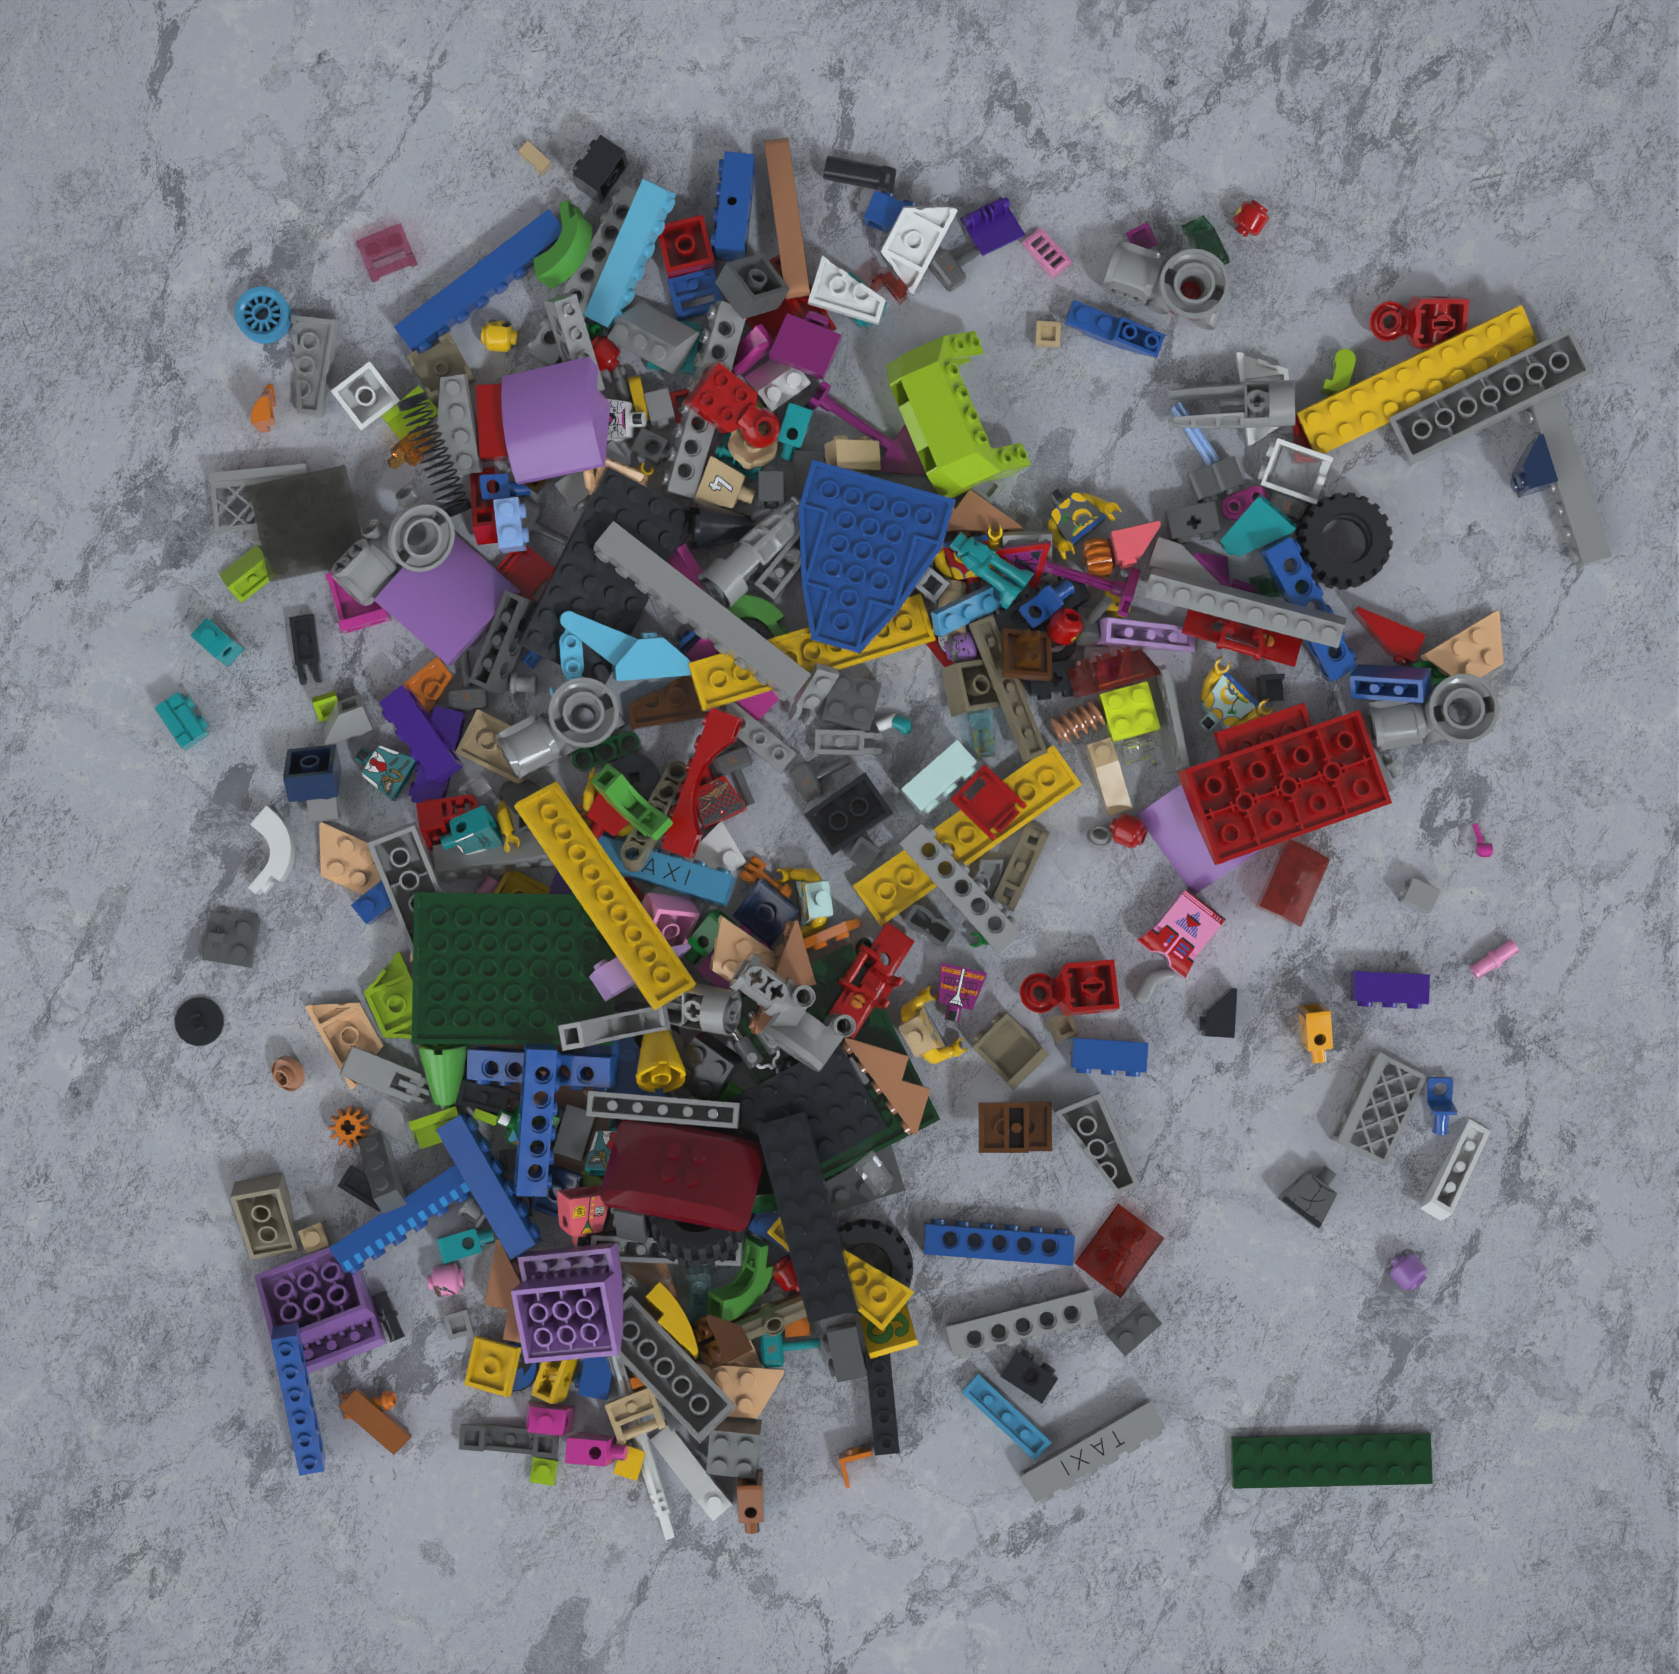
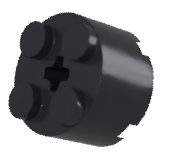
[612,753,660,801]

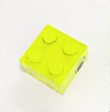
[1098,681,1161,743]

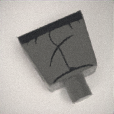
[1277,1166,1337,1229]

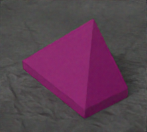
[1193,552,1231,587]

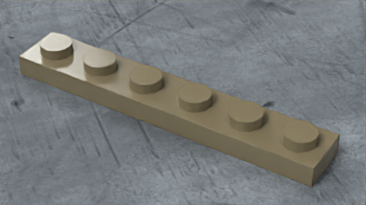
[969,616,1048,762]

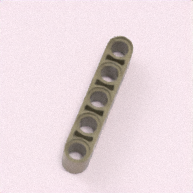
[621,761,688,872]

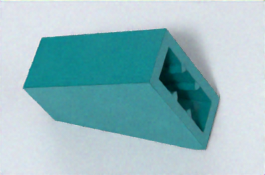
[1220,493,1298,557]

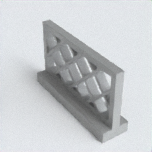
[208,463,314,533]
[1147,668,1192,774]
[1330,1050,1428,1166]

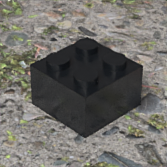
[572,134,628,204]
[681,1031,743,1101]

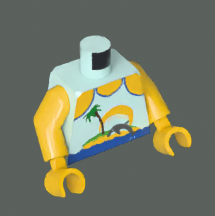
[1199,656,1276,732]
[776,867,833,938]

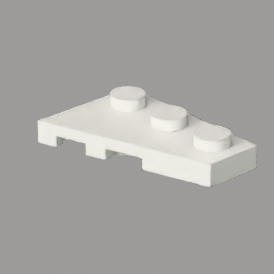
[808,256,886,325]

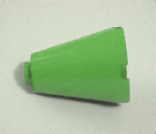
[418,1044,468,1109]

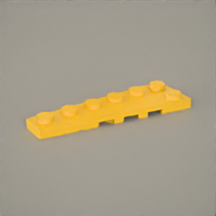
[767,1217,915,1331]

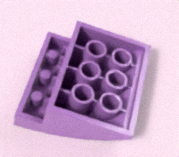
[501,357,610,485]
[374,534,521,665]
[1137,756,1260,894]
[511,1242,623,1364]
[254,1246,387,1373]

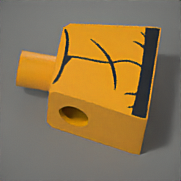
[1297,1003,1333,1063]

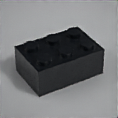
[804,772,893,857]

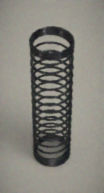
[396,392,472,517]

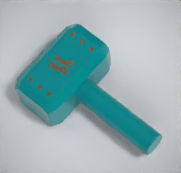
[759,1333,820,1368]

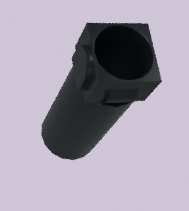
[823,155,897,192]

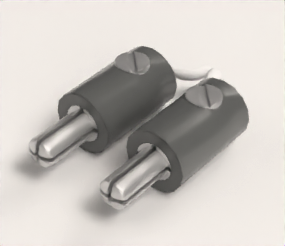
[732,1010,781,1070]

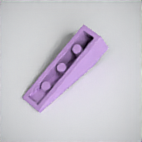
[1094,617,1195,652]
[589,943,691,1002]

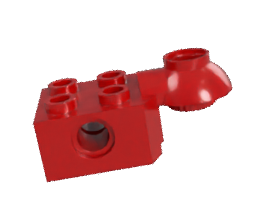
[1369,296,1469,349]
[684,363,780,448]
[1020,959,1120,1016]

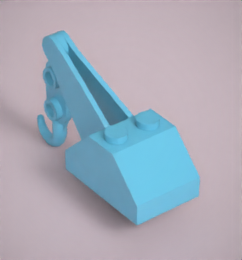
[549,611,691,696]

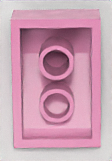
[642,893,701,960]

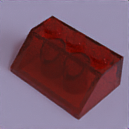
[1067,647,1161,698]
[1255,839,1330,927]
[1074,1204,1165,1298]

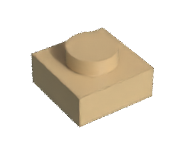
[1035,321,1061,348]
[298,1221,331,1254]

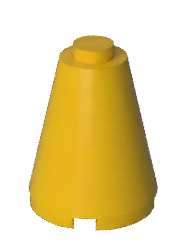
[636,1029,686,1093]

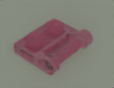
[356,223,418,283]

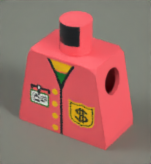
[557,1185,608,1246]

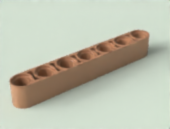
[764,137,811,299]

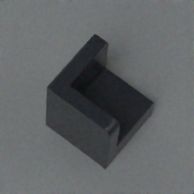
[1256,674,1285,702]

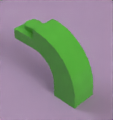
[534,200,592,289]
[726,595,789,637]
[590,764,673,841]
[706,1236,774,1321]

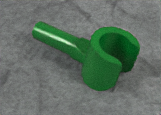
[969,932,990,948]

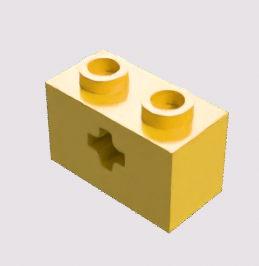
[531,1359,579,1404]

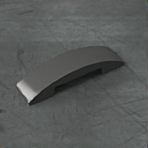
[459,1424,559,1459]

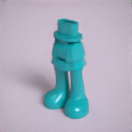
[949,533,1034,610]

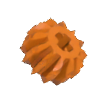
[1082,537,1113,578]
[328,1106,371,1148]

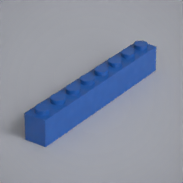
[394,209,562,354]

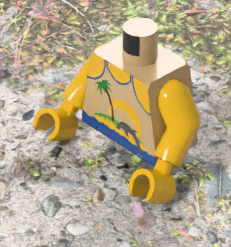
[898,985,968,1064]

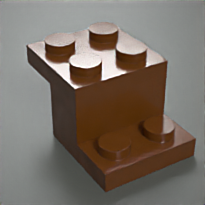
[978,1101,1052,1153]

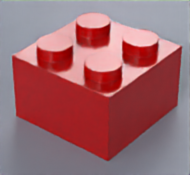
[658,215,716,279]

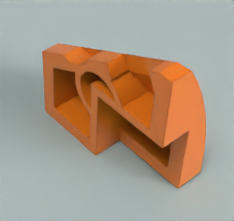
[251,384,277,433]

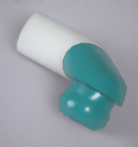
[875,713,912,735]

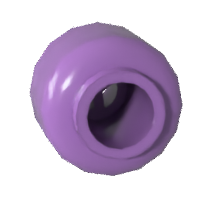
[1390,1253,1427,1291]

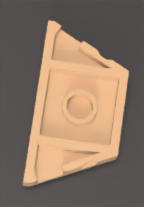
[1421,610,1504,678]
[319,822,382,895]
[710,915,777,989]
[305,1002,384,1090]
[695,1362,784,1419]

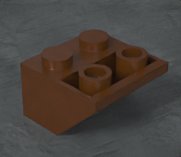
[690,1314,753,1370]

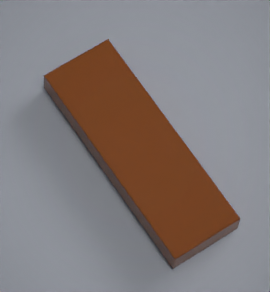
[339,1387,411,1455]

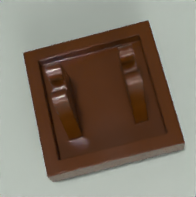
[1001,628,1052,682]

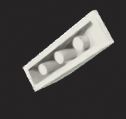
[1420,1119,1491,1221]
[650,1425,733,1521]

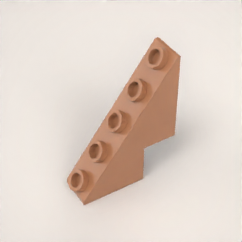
[931,490,1023,538]
[748,920,816,1034]
[841,1037,930,1135]
[484,1239,522,1343]

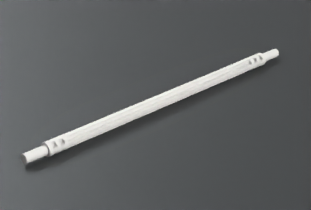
[571,1236,675,1540]

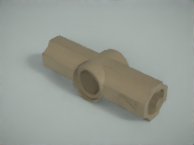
[734,1295,807,1340]

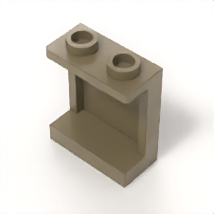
[971,1012,1049,1089]

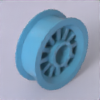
[235,286,292,344]

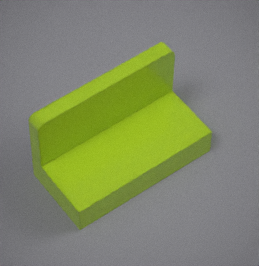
[381,385,438,442]
[219,545,280,603]
[408,1106,461,1149]

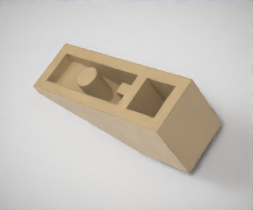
[1085,737,1132,817]

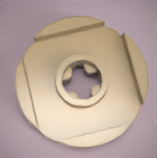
[728,424,778,469]

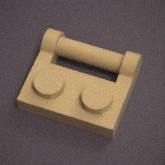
[604,1387,666,1445]

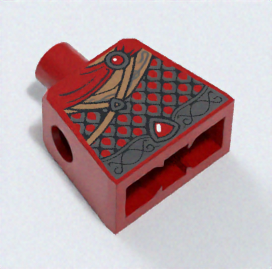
[697,767,747,830]

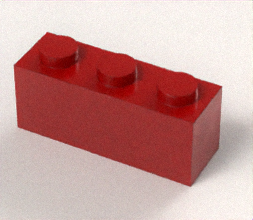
[476,383,509,462]

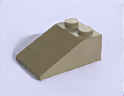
[941,659,1028,717]
[230,1173,299,1260]

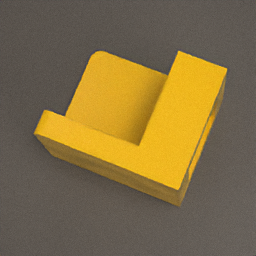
[613,1442,646,1481]

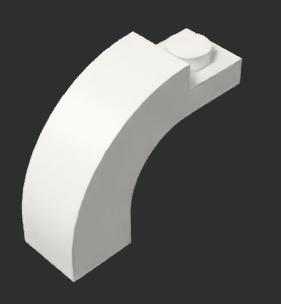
[248,806,295,895]

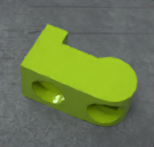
[1320,349,1356,395]

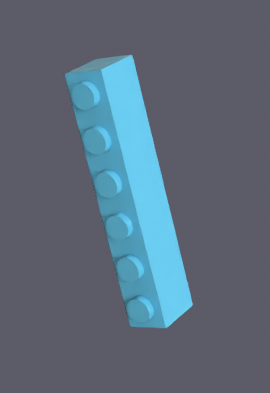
[584,179,676,328]

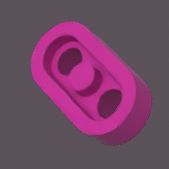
[1220,486,1269,521]

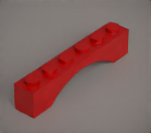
[661,707,744,858]

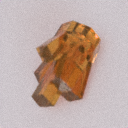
[387,425,435,470]

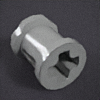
[510,672,538,696]
[458,1196,487,1228]

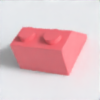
[1107,521,1161,570]

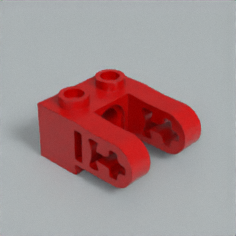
[416,794,479,851]

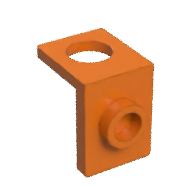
[839,1446,873,1488]

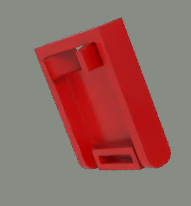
[496,545,554,602]
[950,764,1027,841]

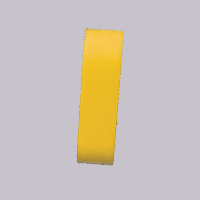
[628,375,650,420]

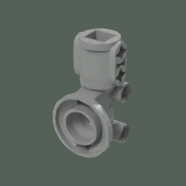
[1102,241,1230,330]
[332,483,455,606]
[1366,674,1499,752]
[496,678,626,779]
[729,952,856,1072]

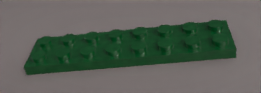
[1230,1432,1433,1489]

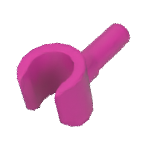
[1472,823,1493,857]

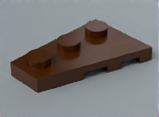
[628,675,704,730]

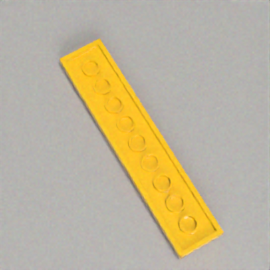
[1295,304,1538,454]
[688,593,936,712]
[853,745,1082,926]
[514,781,696,1011]

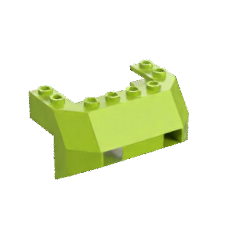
[886,331,1031,499]

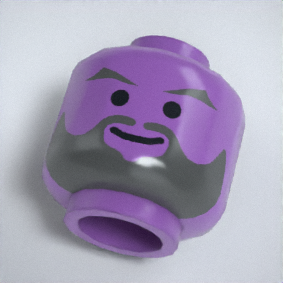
[944,631,979,664]

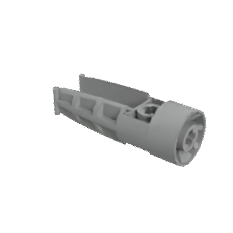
[1168,380,1295,431]
[698,495,800,609]
[614,983,742,1036]

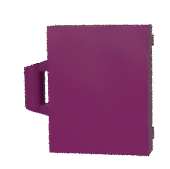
[769,311,842,380]

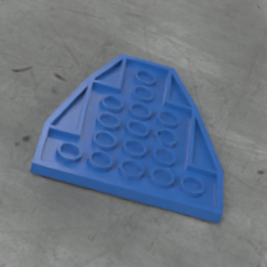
[799,460,955,654]

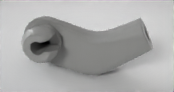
[1135,968,1175,1005]

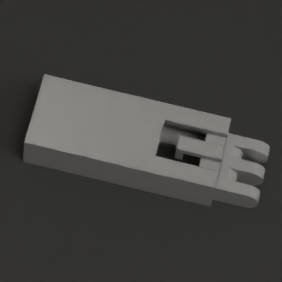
[339,1045,431,1105]

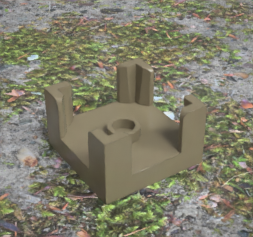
[406,332,476,404]

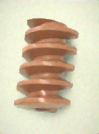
[1050,700,1106,747]

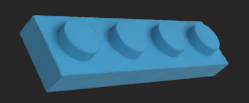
[931,576,1016,637]
[961,1373,1052,1461]

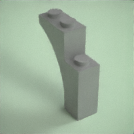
[558,1004,671,1051]

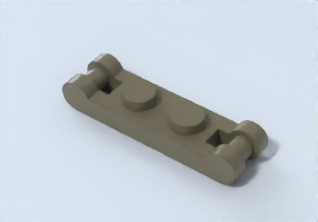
[993,822,1050,912]

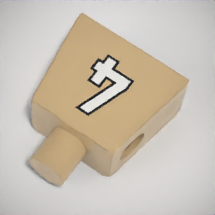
[694,456,757,509]

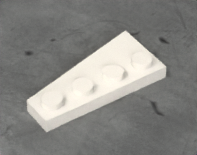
[650,821,747,898]

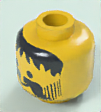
[481,319,518,352]

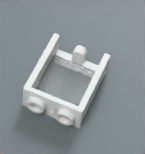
[1257,438,1333,504]

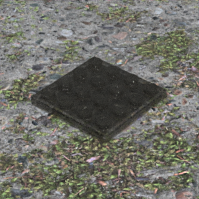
[248,465,362,582]

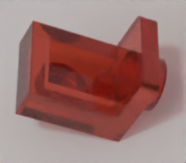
[870,271,908,305]

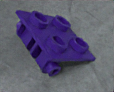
[960,197,1026,256]

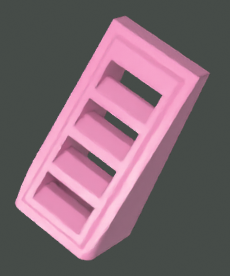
[1022,227,1072,280]

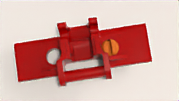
[1181,609,1302,667]
[827,922,915,1039]

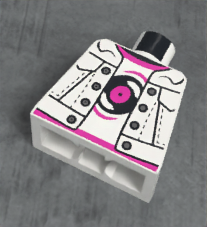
[607,399,647,444]

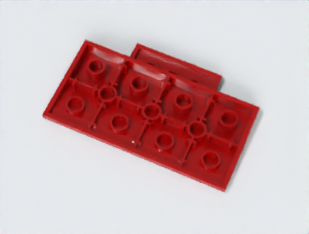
[1177,703,1392,865]

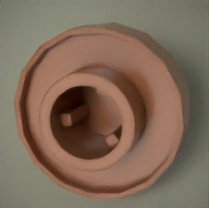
[271,1055,305,1092]

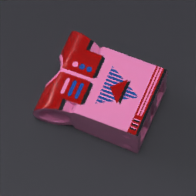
[1136,888,1226,979]

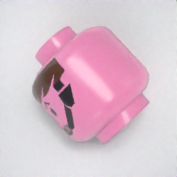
[427,1262,465,1297]

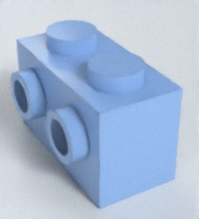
[493,497,530,553]

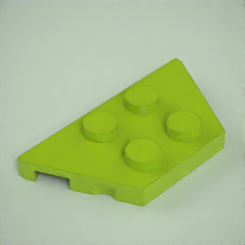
[364,951,413,1039]

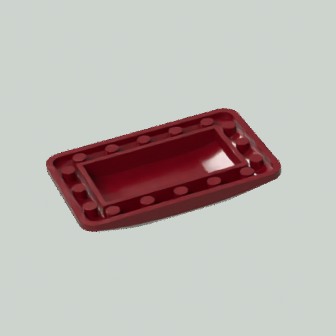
[600,1119,765,1232]

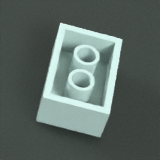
[900,740,977,814]

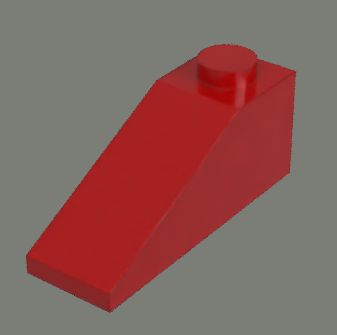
[470,467,498,545]
[1352,606,1426,666]

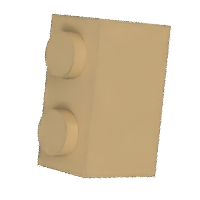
[824,435,881,475]

